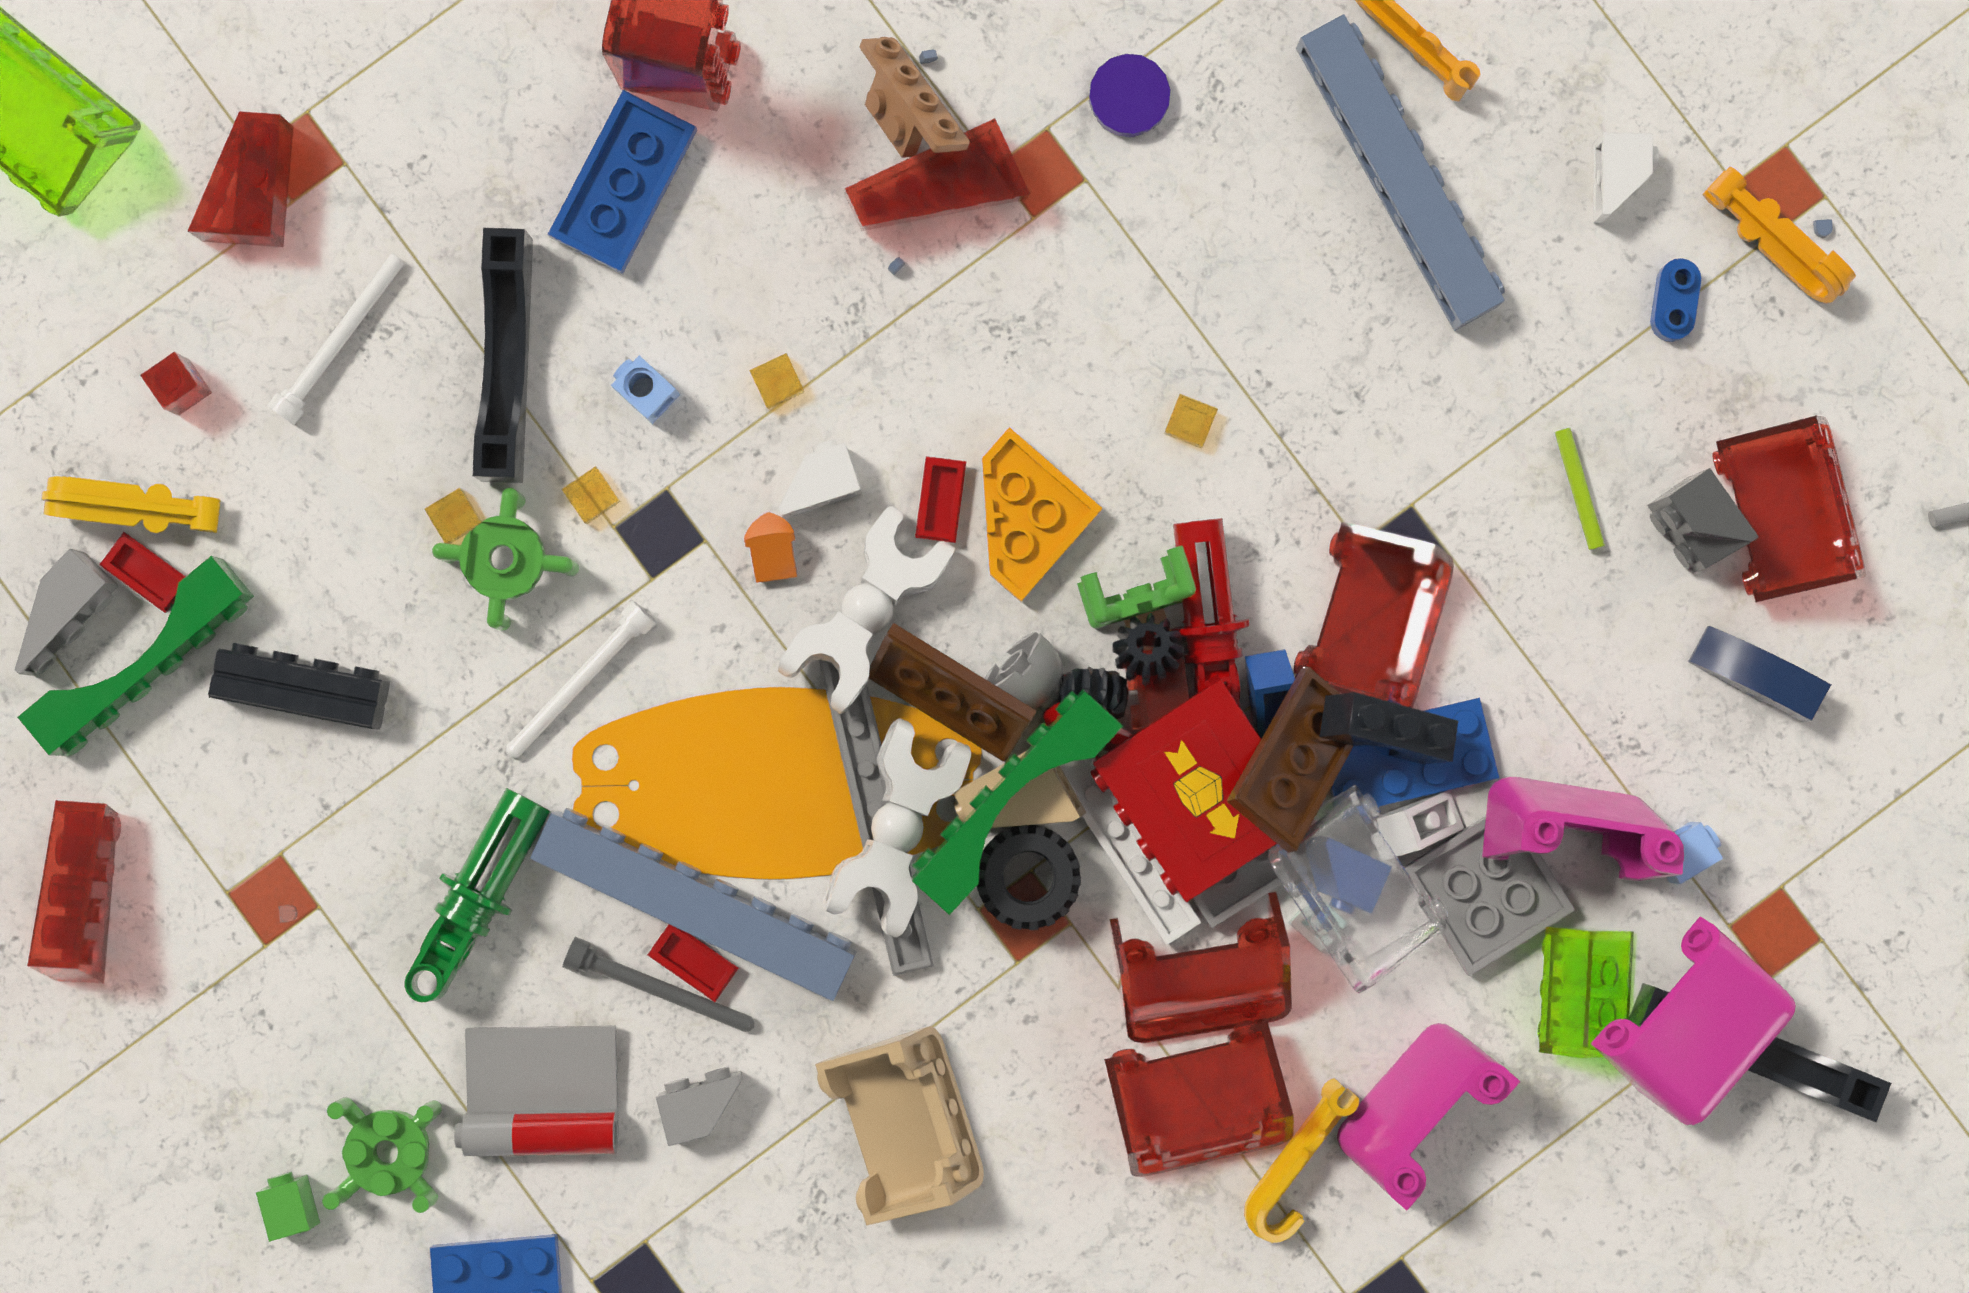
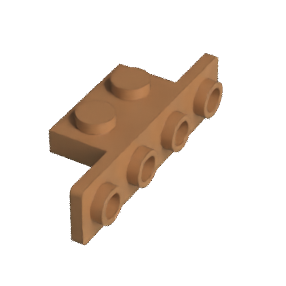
[859,37,970,158]

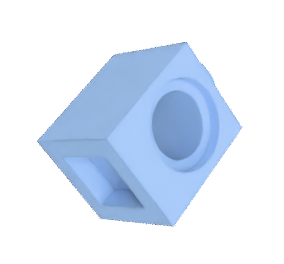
[611,355,680,425]
[1666,822,1723,884]

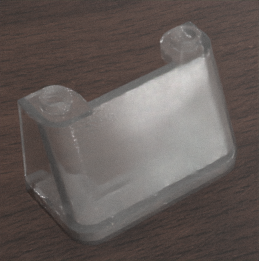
[1268,785,1449,994]

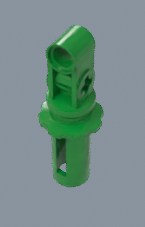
[404,788,551,1002]

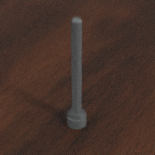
[562,936,755,1032]

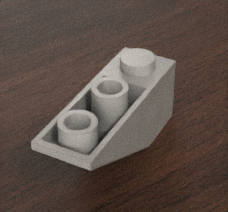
[15,549,119,676]

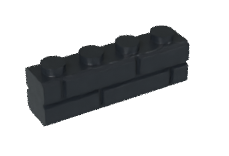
[208,643,390,730]

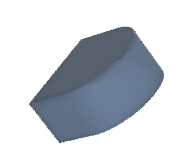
[919,49,938,64]
[1813,219,1833,237]
[888,257,905,275]

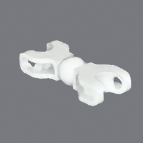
[778,506,955,714]
[823,718,971,938]

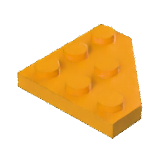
[982,427,1103,602]

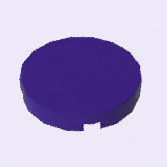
[1089,54,1171,137]

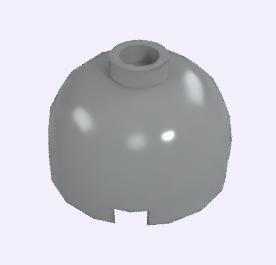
[984,632,1063,710]

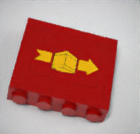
[1090,674,1277,902]

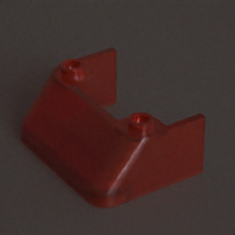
[1109,892,1292,1043]

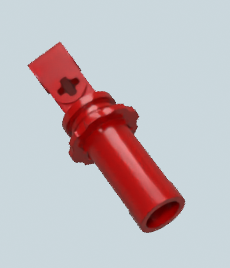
[1171,518,1250,706]

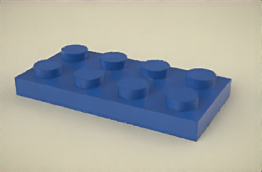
[547,90,698,274]
[1330,698,1499,816]

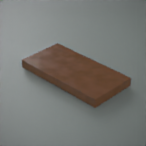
[868,623,1037,762]
[1227,667,1353,853]

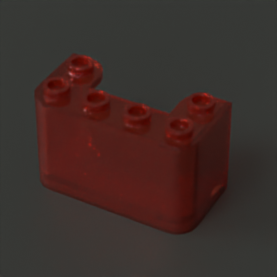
[602,0,741,111]

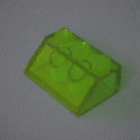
[1537,927,1634,1058]

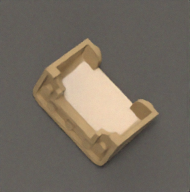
[815,1026,984,1226]

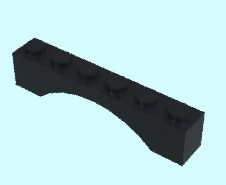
[472,228,533,483]
[1628,983,1892,1122]

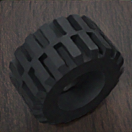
[977,825,1081,930]

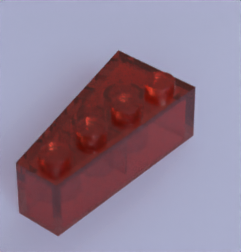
[844,118,1030,231]
[27,800,121,984]

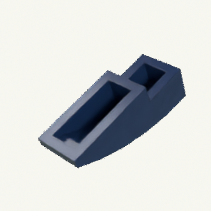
[1688,626,1832,722]

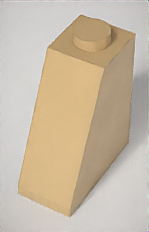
[954,751,1086,828]

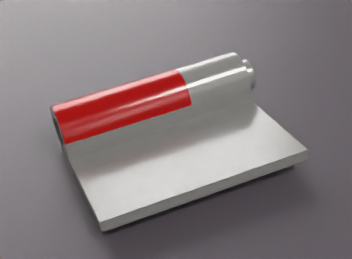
[454,1025,619,1156]

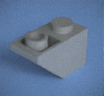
[656,1067,743,1146]

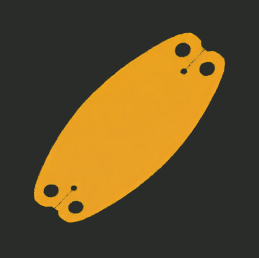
[572,687,982,879]

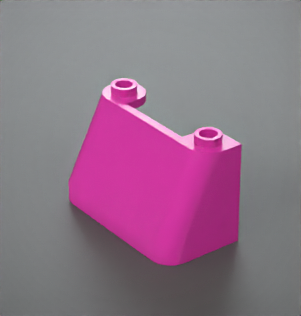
[1482,777,1684,881]
[1591,916,1796,1125]
[1337,1023,1520,1211]

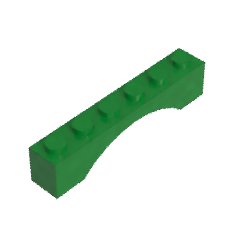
[17,556,254,757]
[912,689,1123,915]

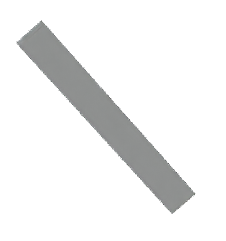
[819,659,934,976]

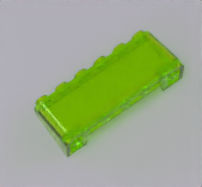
[0,7,141,217]

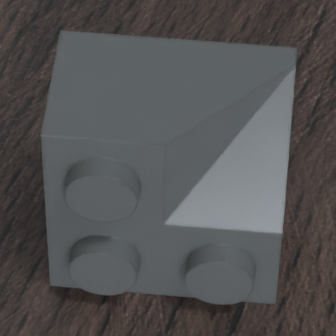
[1647,468,1759,572]

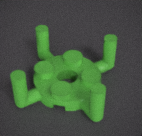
[432,488,579,631]
[1077,546,1196,629]
[322,1097,442,1213]

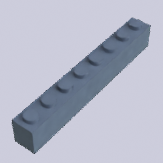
[1296,14,1505,331]
[530,808,857,1001]

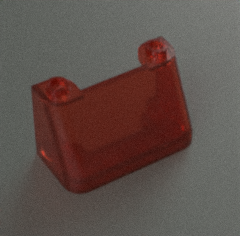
[1712,415,1866,602]
[1294,522,1454,708]
[1104,1020,1294,1177]

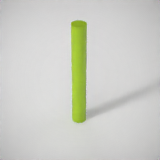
[1554,428,1605,550]

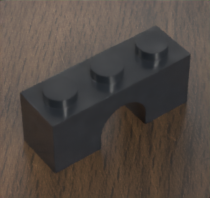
[1319,692,1458,764]

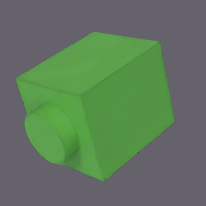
[256,1171,320,1242]

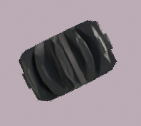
[1112,613,1184,687]
[1058,666,1129,719]

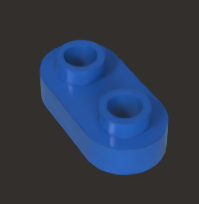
[1650,258,1701,342]

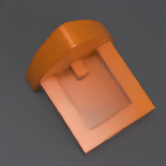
[744,512,797,583]

